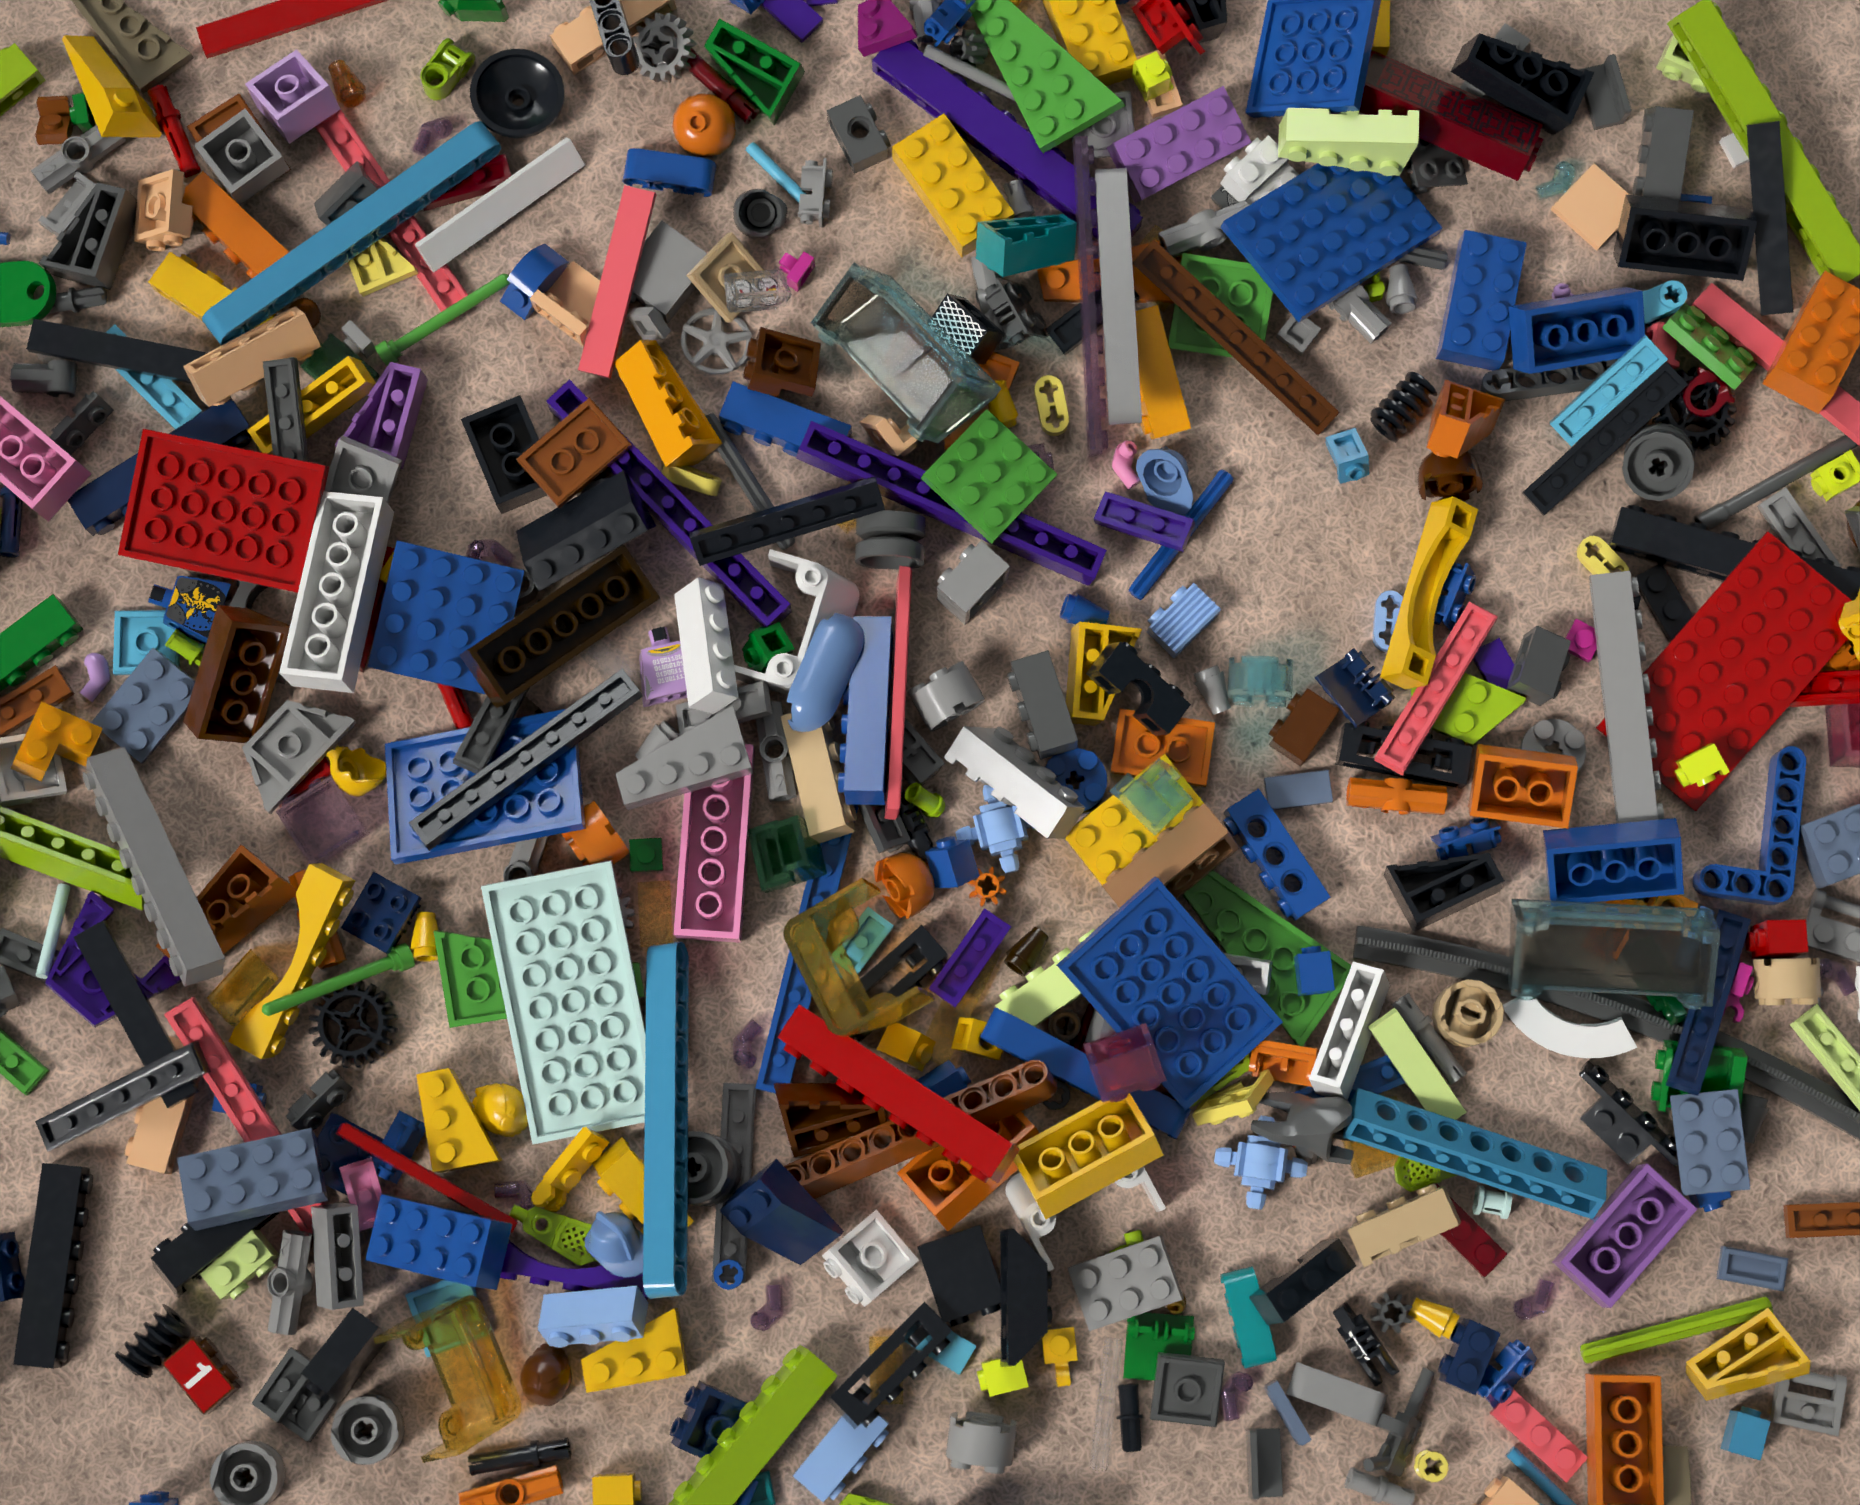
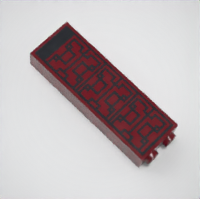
[1359,50,1544,181]

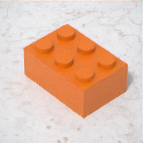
[1468,744,1578,829]

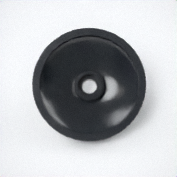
[470,49,565,138]

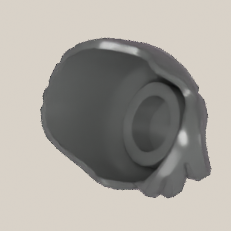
[733,188,788,237]

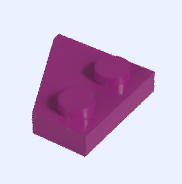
[858,0,918,57]

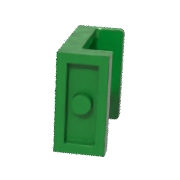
[1651,1040,1748,1112]

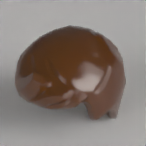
[520,1344,572,1406]

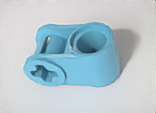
[1643,280,1688,326]

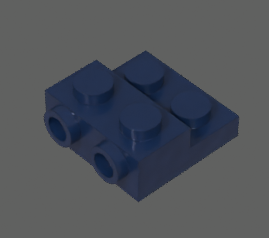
[670,1381,748,1458]

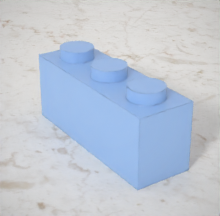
[538,1286,648,1348]
[793,1401,889,1503]

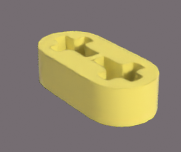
[1034,375,1069,436]
[661,465,722,496]
[1577,536,1630,575]

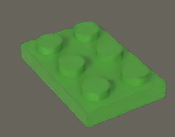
[1662,303,1757,390]

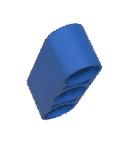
[622,148,717,197]

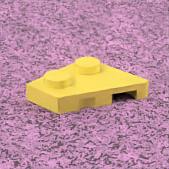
[348,238,419,297]
[1192,1069,1274,1126]

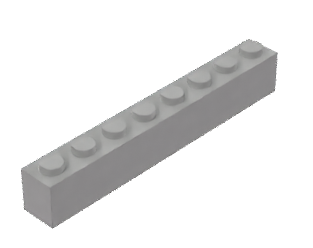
[1589,571,1664,823]
[83,747,225,987]

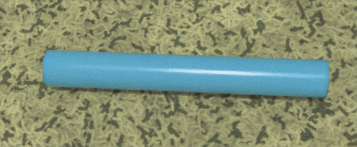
[745,142,807,203]

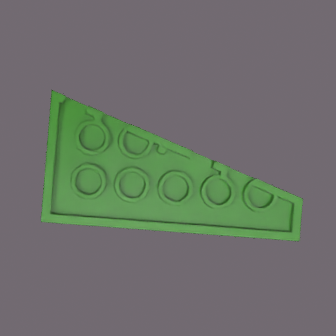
[965,0,1126,153]
[1183,870,1352,1046]
[434,930,645,1028]

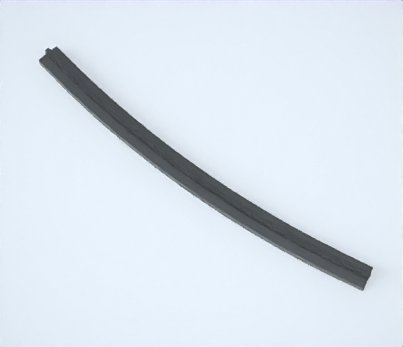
[1353,926,1860,1141]

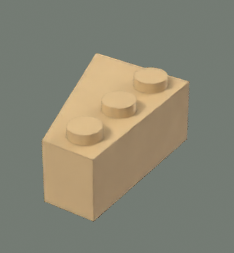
[1348,1183,1461,1267]

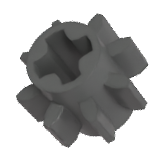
[950,29,988,68]
[1370,1293,1412,1333]

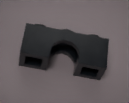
[1086,641,1191,736]
[1249,1238,1357,1325]

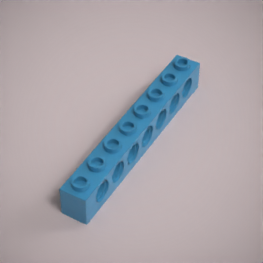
[1343,1088,1607,1219]

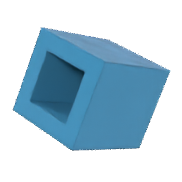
[1720,1406,1771,1461]

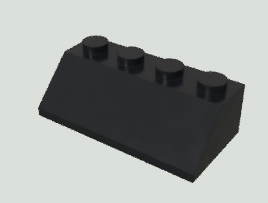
[516,470,656,591]

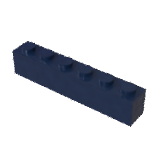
[68,396,251,536]

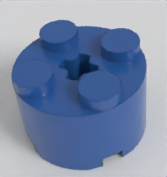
[1045,748,1107,816]

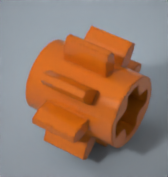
[967,867,1007,907]

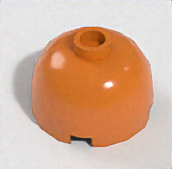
[672,93,736,157]
[874,852,935,919]

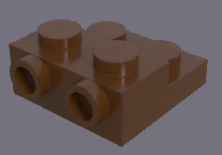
[743,327,821,397]

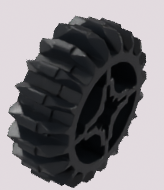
[1652,367,1737,453]
[309,980,398,1068]

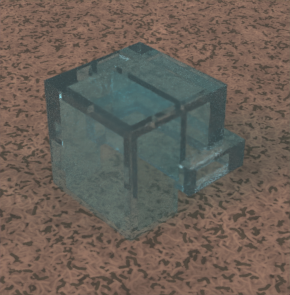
[1110,758,1193,836]

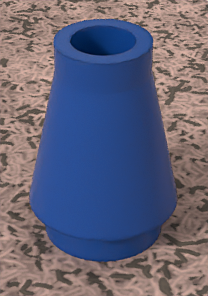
[1060,593,1109,624]

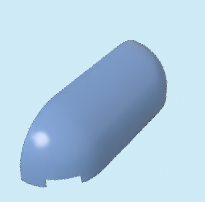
[787,613,864,732]

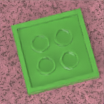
[1168,253,1273,358]
[921,409,1058,544]

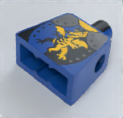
[148,576,231,646]

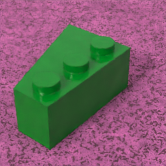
[704,18,805,126]

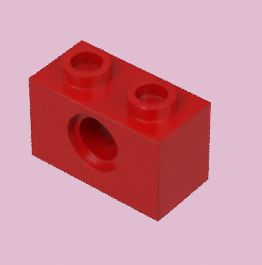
[1745,919,1808,959]

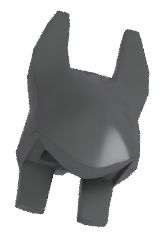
[1251,1092,1355,1166]

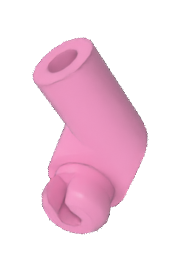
[1112,440,1140,490]

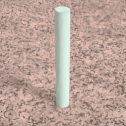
[36,883,71,979]

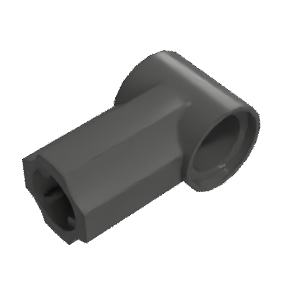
[10,360,78,398]

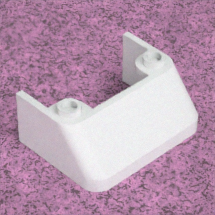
[734,549,860,695]
[1005,1166,1166,1272]

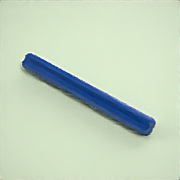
[1128,469,1234,600]

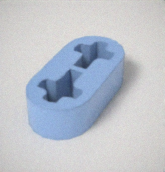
[1372,590,1403,652]

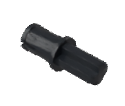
[1117,1384,1143,1452]

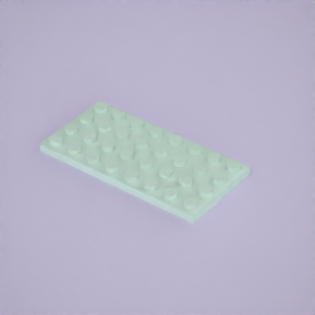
[481,860,646,1145]

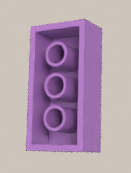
[1107,86,1252,204]
[1552,1163,1697,1308]

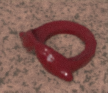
[1683,367,1735,417]

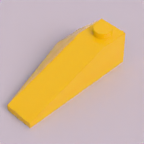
[62,35,162,138]

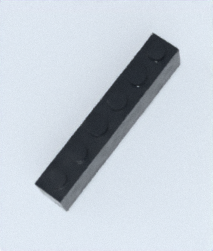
[13,1163,93,1369]

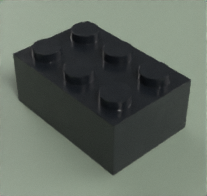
[461,395,547,514]

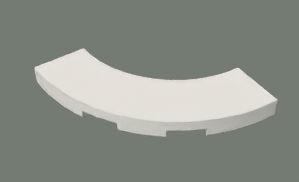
[1503,990,1637,1058]

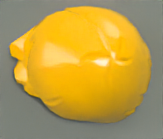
[327,746,386,797]
[472,1083,528,1137]

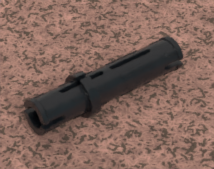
[468,1437,571,1476]

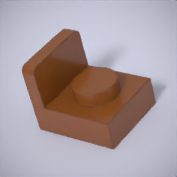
[35,96,74,145]

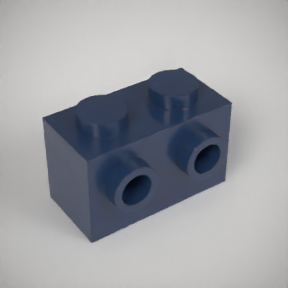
[1438,1318,1501,1395]

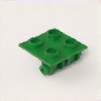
[1123,1312,1195,1381]

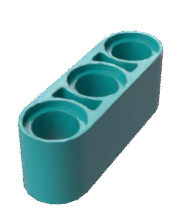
[1220,1266,1277,1369]

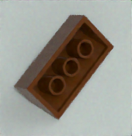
[183,605,290,743]

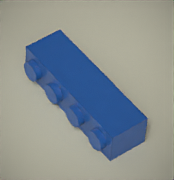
[719,381,852,457]

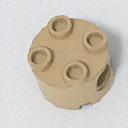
[1753,958,1821,1005]
[1432,979,1504,1048]

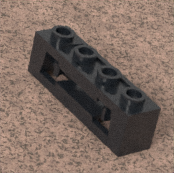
[1335,721,1473,789]
[823,925,948,1042]
[827,1301,953,1429]

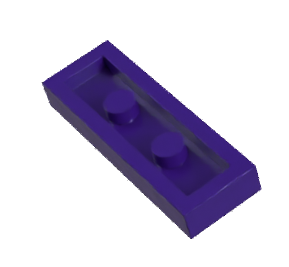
[1093,491,1195,552]
[929,908,1011,1008]

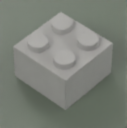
[194,109,290,205]
[937,540,1010,625]

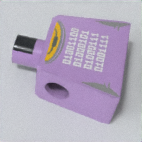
[639,627,687,707]

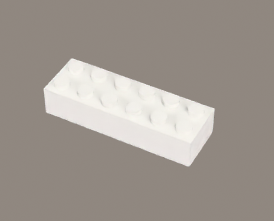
[279,491,394,693]

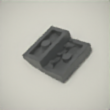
[251,1347,337,1442]

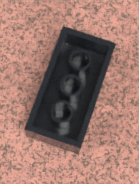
[1613,194,1758,281]

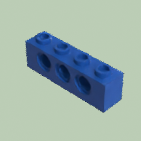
[1223,789,1331,921]

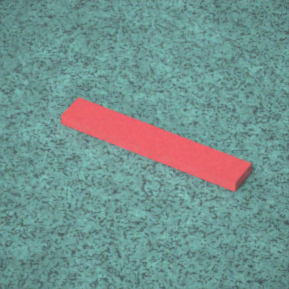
[578,185,657,379]
[1374,601,1498,776]

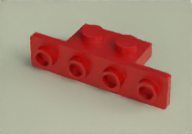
[1131,0,1206,55]

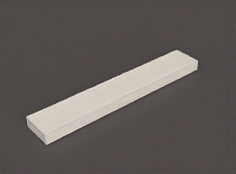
[414,137,585,272]

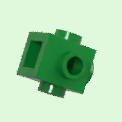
[742,622,795,673]

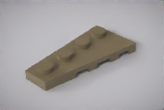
[71,0,194,94]

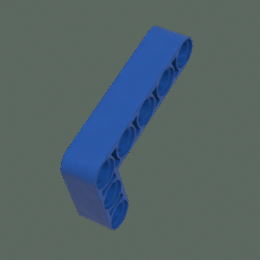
[1692,746,1806,905]

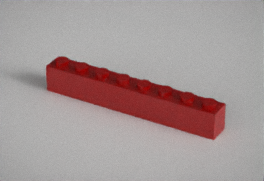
[777,1004,1020,1183]

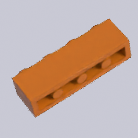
[182,171,289,279]

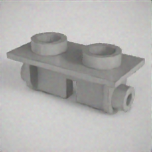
[798,158,833,228]

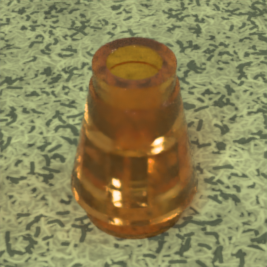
[328,60,366,108]

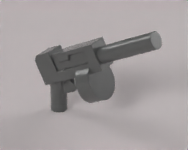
[1363,1368,1435,1477]

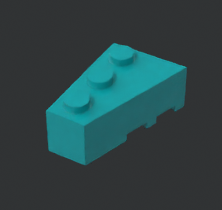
[976,214,1077,277]

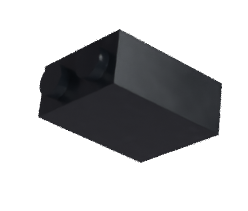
[917,1225,1001,1327]
[301,1308,389,1404]

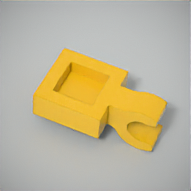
[1041,1327,1078,1387]

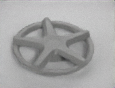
[681,308,752,374]

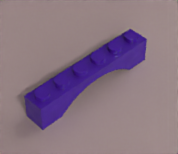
[500,1239,648,1300]

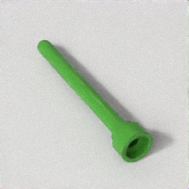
[374,273,510,366]
[262,943,415,1016]

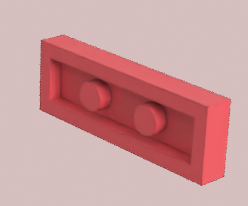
[1490,1389,1588,1483]

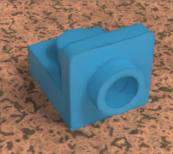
[1325,428,1369,484]

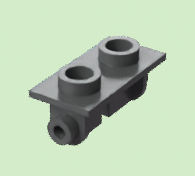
[49,391,114,456]
[286,1069,353,1130]

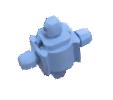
[955,785,1036,874]
[1214,1116,1308,1210]

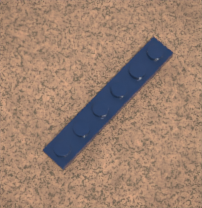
[1666,909,1751,1096]

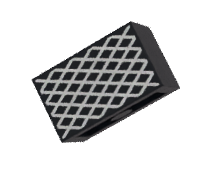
[927,294,1005,365]

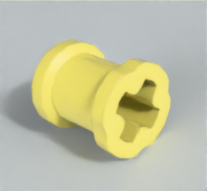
[1414,1450,1449,1482]

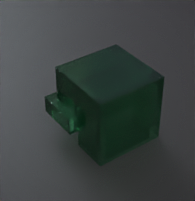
[748,815,827,893]

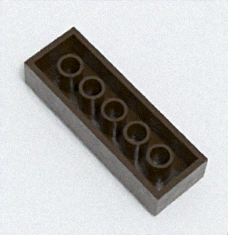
[460,545,660,709]

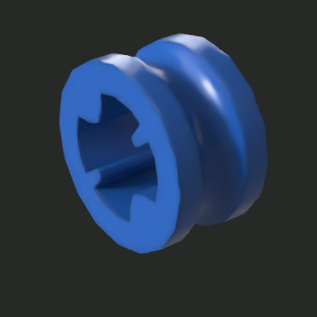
[714,1259,744,1290]

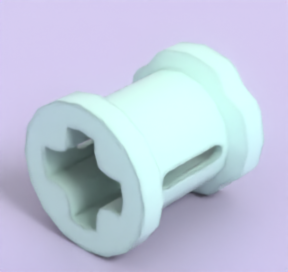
[1472,1185,1512,1219]

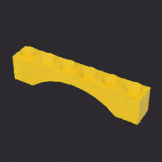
[1380,496,1478,690]
[228,863,356,1059]

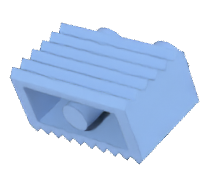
[1147,583,1221,659]

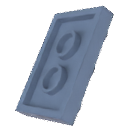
[91,648,195,763]
[1670,1089,1750,1195]

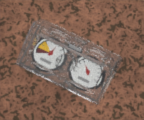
[724,269,792,313]

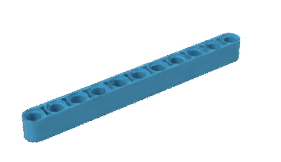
[202,121,502,345]
[643,942,689,1299]

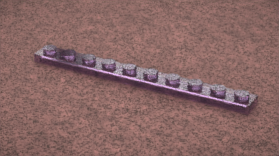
[1073,136,1108,458]

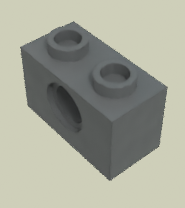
[827,95,891,174]

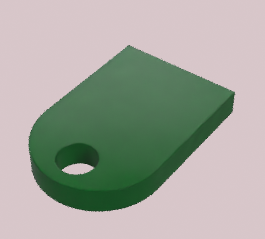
[0,261,56,327]

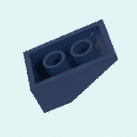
[719,1159,844,1265]

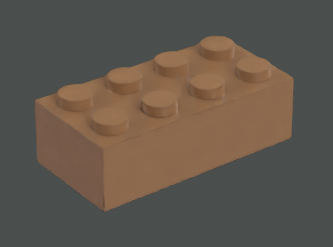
[1102,803,1239,908]

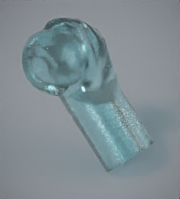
[1536,161,1575,201]

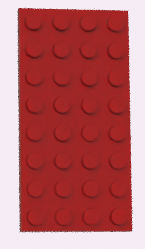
[1596,531,1852,812]

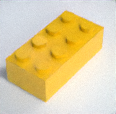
[1042,0,1137,86]
[892,113,1015,258]
[1065,754,1204,885]
[1013,1086,1163,1219]

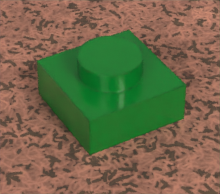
[69,93,95,134]
[629,838,664,873]

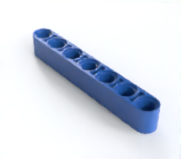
[980,1008,1191,1140]

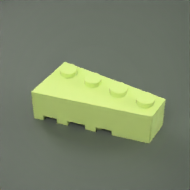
[1278,108,1419,176]
[995,929,1095,1027]

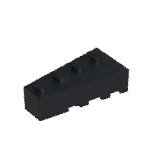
[1450,33,1594,135]
[151,1211,282,1298]

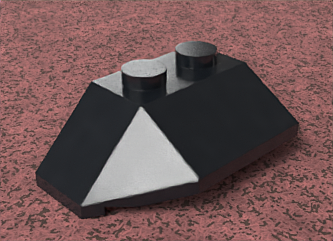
[1000,1229,1052,1367]

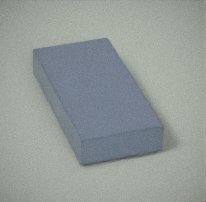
[1264,770,1333,810]
[1716,1246,1788,1291]
[1264,1380,1312,1446]

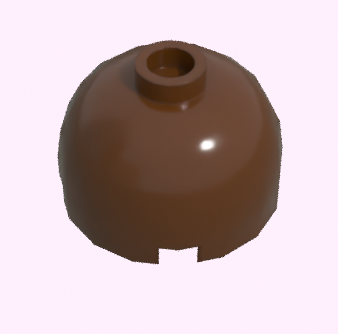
[1417,451,1483,502]

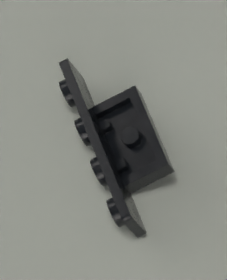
[1579,1061,1678,1167]

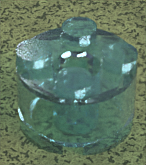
[1227,656,1294,708]

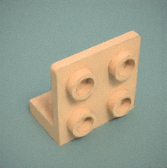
[530,261,600,347]
[859,409,946,456]

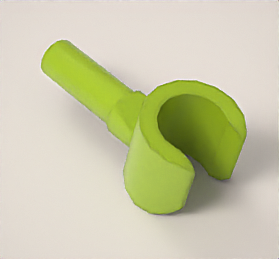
[1364,272,1385,302]
[1104,1230,1144,1255]

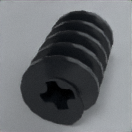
[1370,372,1438,443]
[115,1304,191,1378]

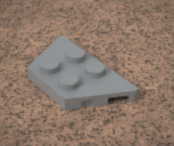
[242,700,357,814]

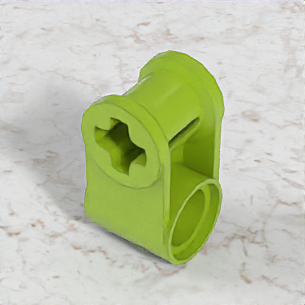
[420,38,475,100]

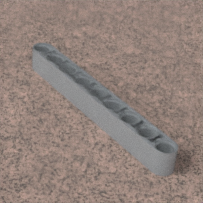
[1095,168,1142,425]

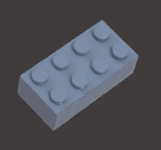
[1798,804,1860,889]
[177,1128,328,1231]

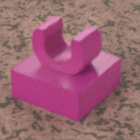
[779,251,815,292]

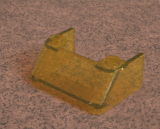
[783,878,935,1037]
[373,1295,521,1463]

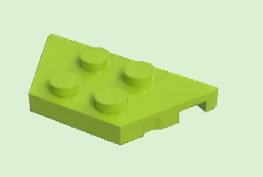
[1411,673,1526,747]

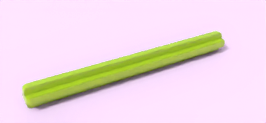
[1580,1297,1773,1364]

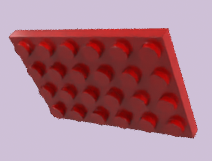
[118,429,329,593]

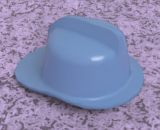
[1136,446,1194,516]
[585,1211,643,1278]

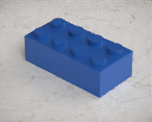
[1436,230,1527,371]
[1509,287,1645,374]
[1543,818,1684,906]
[365,1194,512,1290]

